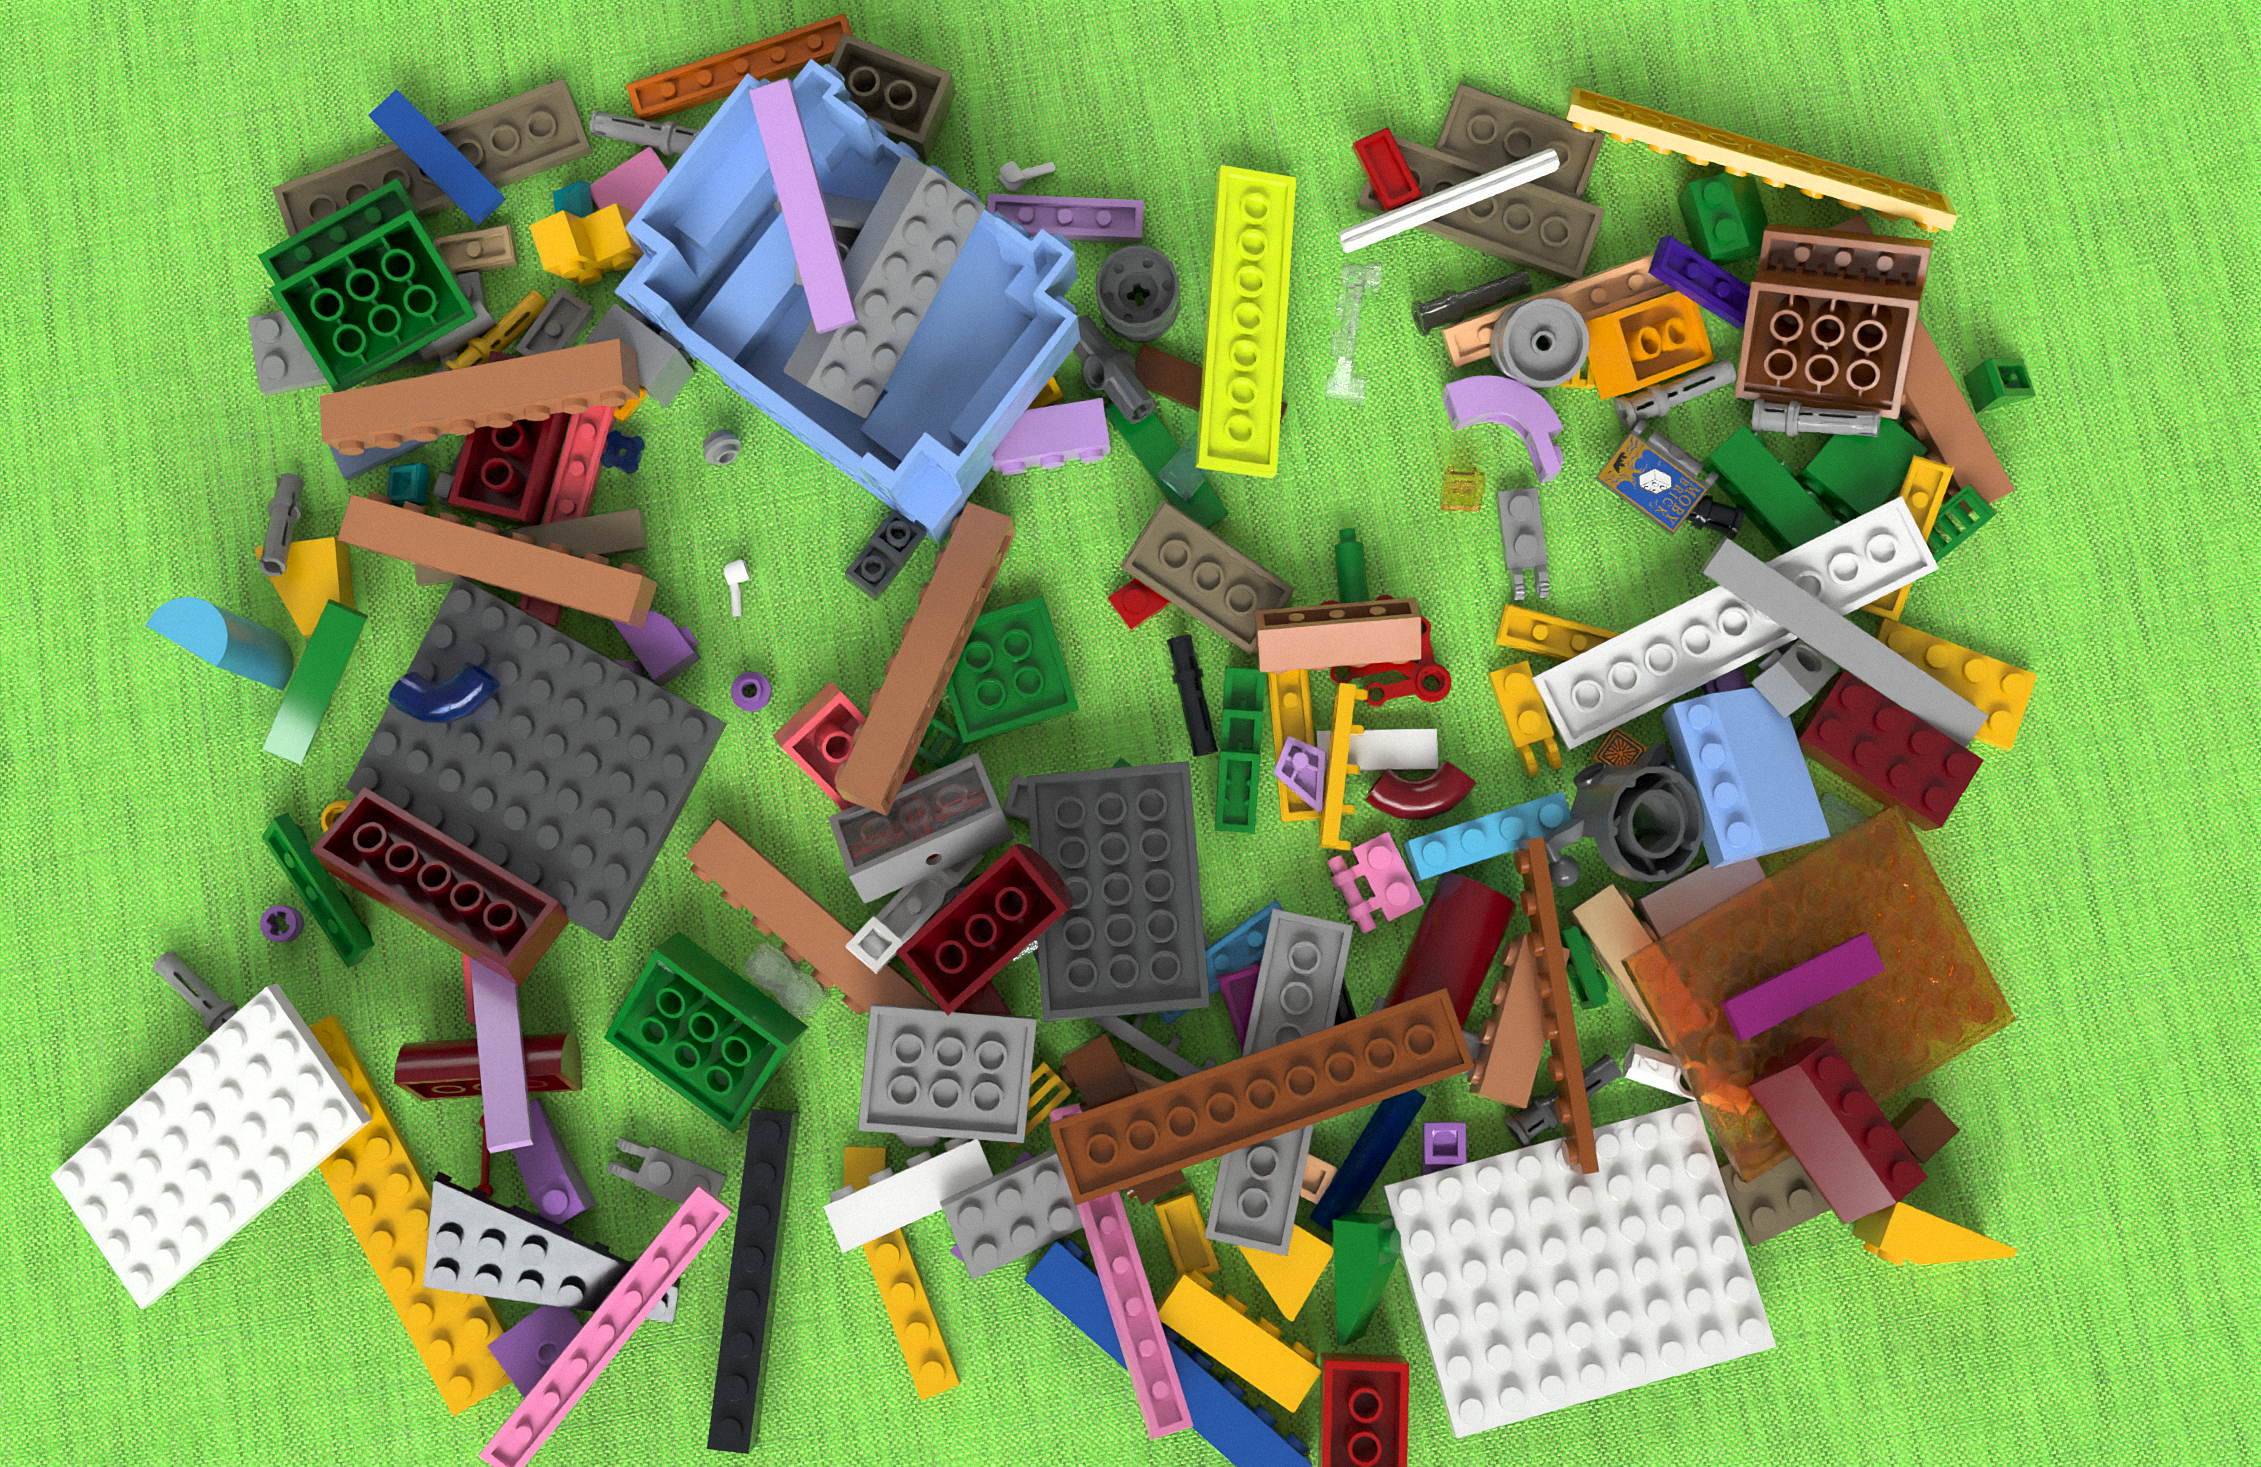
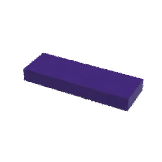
[1648,234,1750,328]

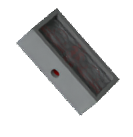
[828,752,1015,904]

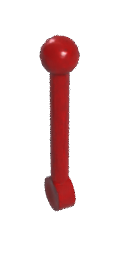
[477,1115,494,1199]

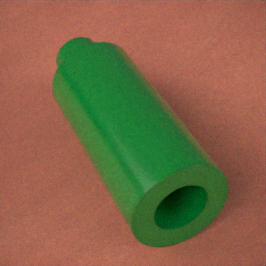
[1334,528,1369,603]

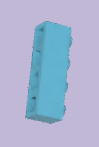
[1403,791,1570,883]

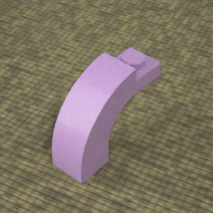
[1441,375,1563,484]

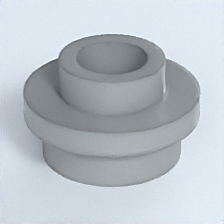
[703,429,742,466]

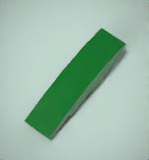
[262,599,368,765]
[1214,665,1266,834]

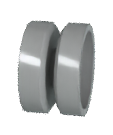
[1490,298,1589,388]

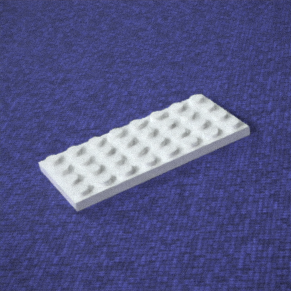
[50,983,373,1309]

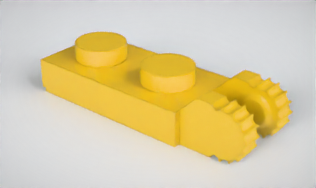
[1488,660,1563,778]

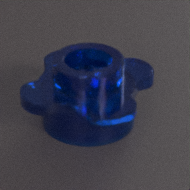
[600,430,645,474]

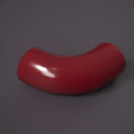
[1364,760,1477,820]

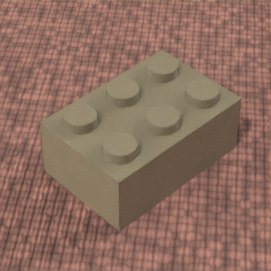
[829,33,956,161]

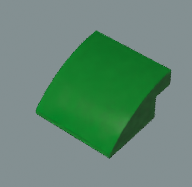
[258,178,477,393]

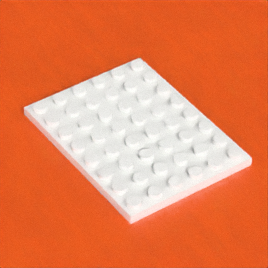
[1382,1101,1776,1439]

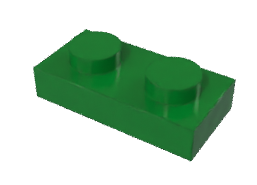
[1559,925,1609,1010]

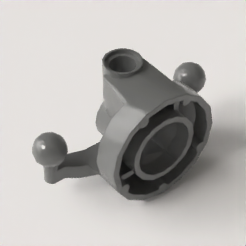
[1544,741,1704,887]

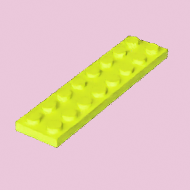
[1195,165,1296,478]

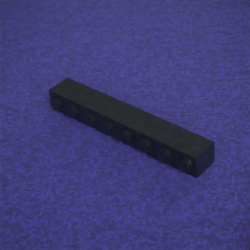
[707,1107,800,1454]

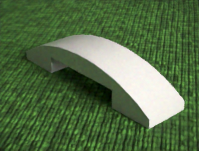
[845,853,984,974]

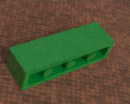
[1701,425,1843,554]

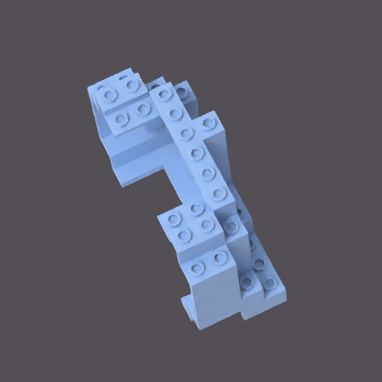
[614,59,1080,545]

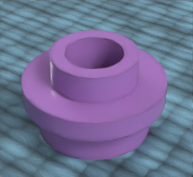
[731,671,772,712]

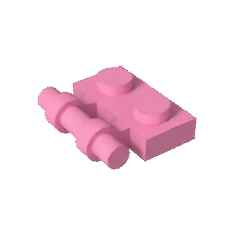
[1327,831,1424,934]

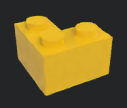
[529,203,644,286]

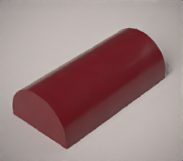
[896,843,1073,1016]
[1381,872,1517,1030]
[394,1032,582,1101]

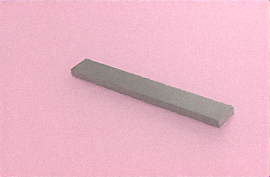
[1700,537,1989,748]

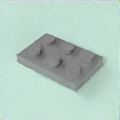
[940,1149,1083,1280]

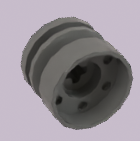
[1096,245,1180,342]

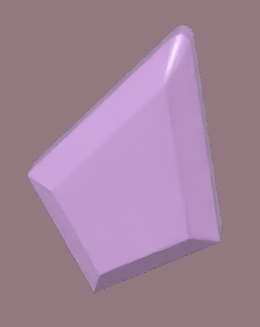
[1273,736,1326,812]

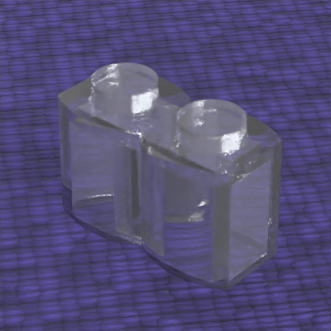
[743,943,831,1018]

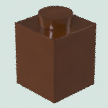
[1890,1097,1960,1164]

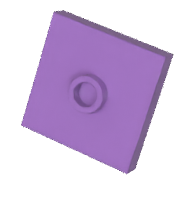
[487,1305,582,1398]

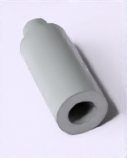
[419,300,497,361]

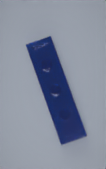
[1309,1089,1427,1233]

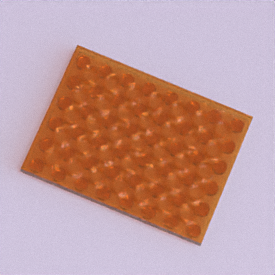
[1621,804,2017,1183]

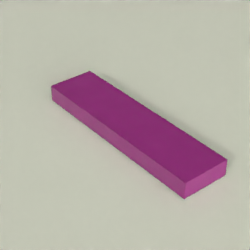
[1720,932,1885,1041]

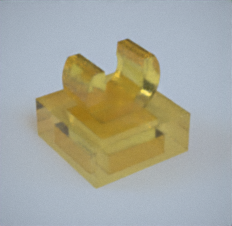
[1440,465,1485,512]

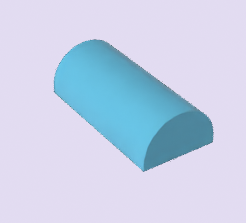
[146,597,293,691]

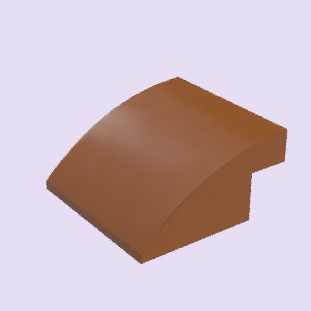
[1735,223,1933,419]

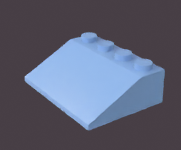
[1661,687,1831,869]

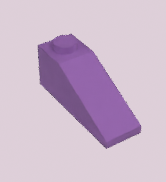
[611,609,701,686]
[512,1098,598,1226]

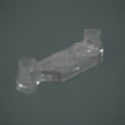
[1325,261,1383,407]

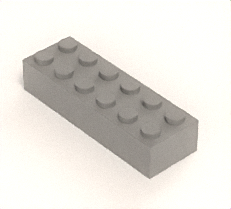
[782,155,986,419]

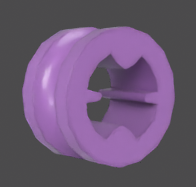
[260,905,304,942]

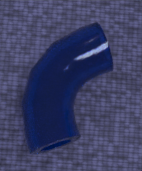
[388,662,501,723]

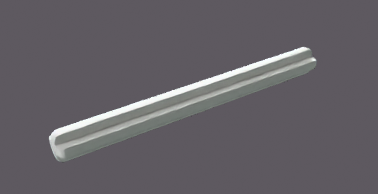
[1338,148,1560,253]

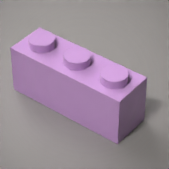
[992,398,1111,475]

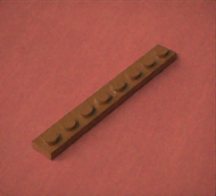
[1514,837,1599,1175]

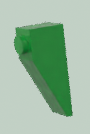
[1333,1212,1401,1346]

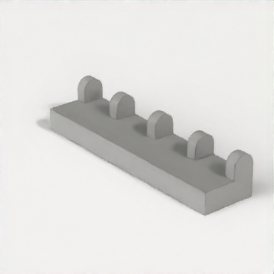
[1092,1013,1216,1078]

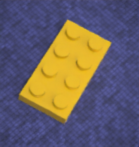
[1859,618,2037,751]

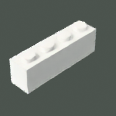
[823,1138,993,1253]

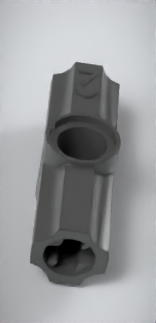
[1073,315,1157,424]

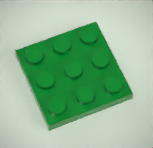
[946,596,1079,746]

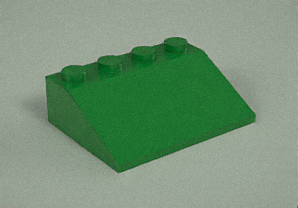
[604,931,808,1133]

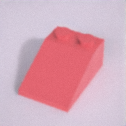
[773,681,920,811]

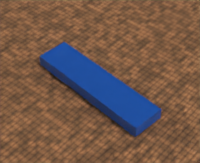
[368,89,506,225]

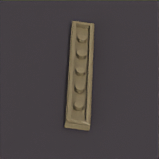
[415,508,648,587]

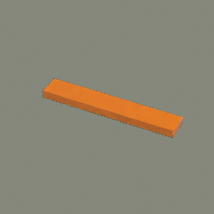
[626,13,853,122]

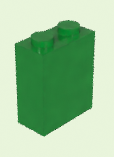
[1794,417,1928,524]

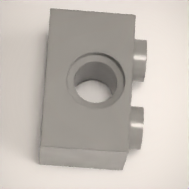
[1751,638,1841,718]

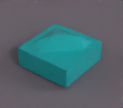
[553,180,593,218]
[387,463,429,507]

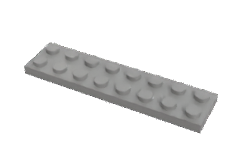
[1204,909,1354,1256]

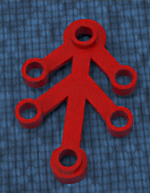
[1320,595,1451,708]

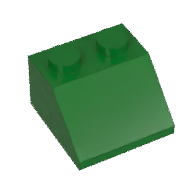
[1677,172,1768,266]

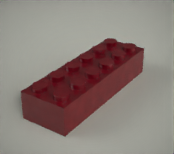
[311,787,570,987]

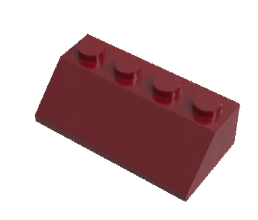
[1745,1037,1928,1224]

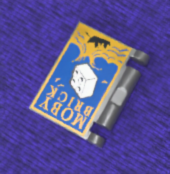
[1595,419,1719,536]

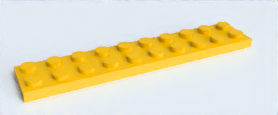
[1566,86,1958,232]
[309,1015,512,1417]

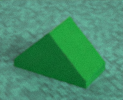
[1963,358,2036,414]

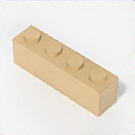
[1565,884,1708,1049]

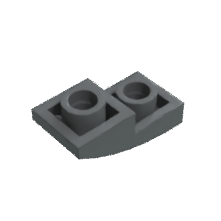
[845,510,926,601]

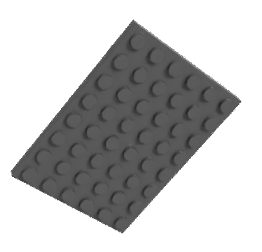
[346,576,727,941]

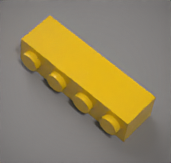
[1156,1269,1322,1414]

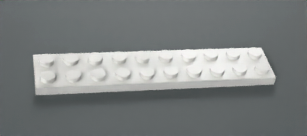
[1531,496,1939,750]

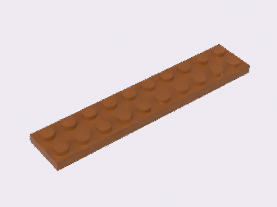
[1049,988,1475,1206]

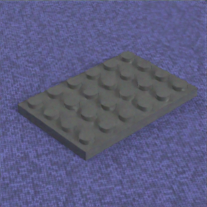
[1027,761,1210,1022]

